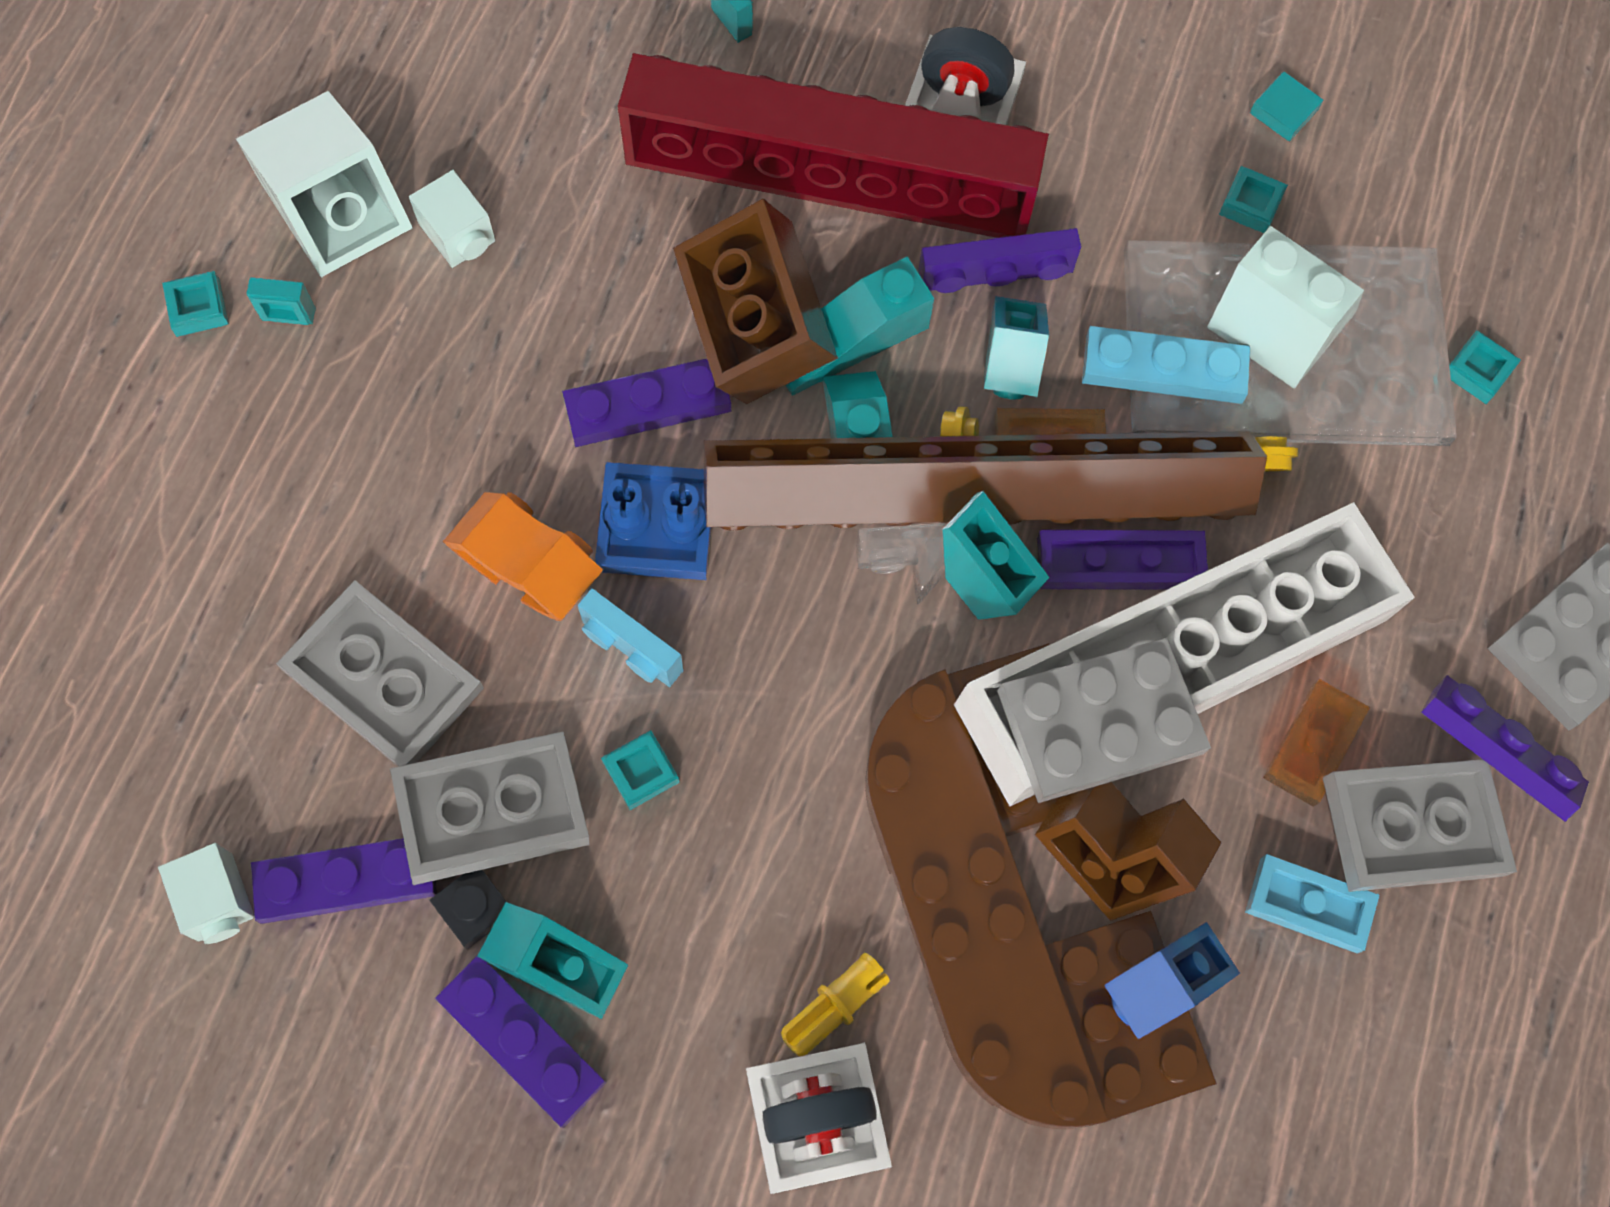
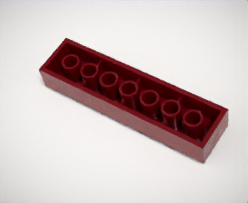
[618,53,1049,238]

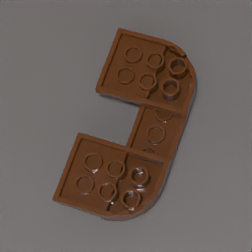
[865,643,1217,1129]

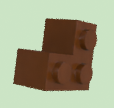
[1035,782,1222,921]

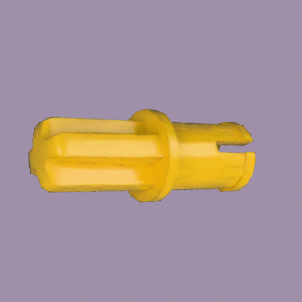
[781,952,890,1057]

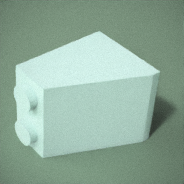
[236,91,413,277]
[1207,226,1364,389]

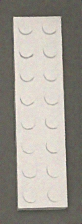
[954,502,1415,806]

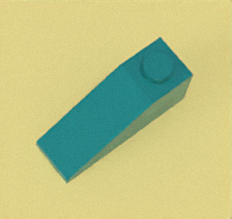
[786,256,934,396]

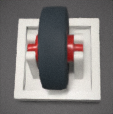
[905,27,1026,125]
[746,1043,892,1194]

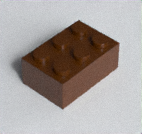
[673,199,838,404]

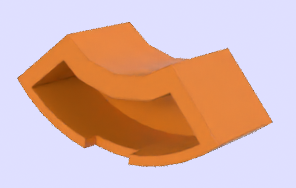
[442,492,603,621]

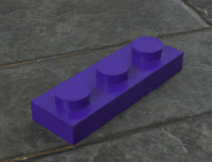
[918,228,1081,293]
[562,358,732,447]
[1037,530,1208,590]
[1421,675,1589,822]
[251,838,437,924]
[435,955,606,1128]

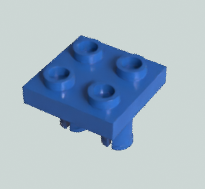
[595,462,711,580]

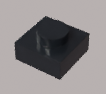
[429,870,507,950]

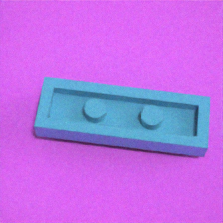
[1082,326,1250,404]

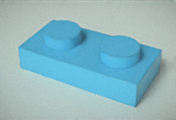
[577,589,684,688]
[1245,854,1380,954]

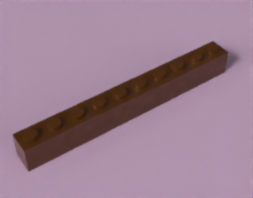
[704,431,1267,531]

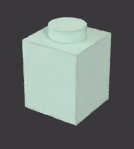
[409,170,495,268]
[158,843,255,944]

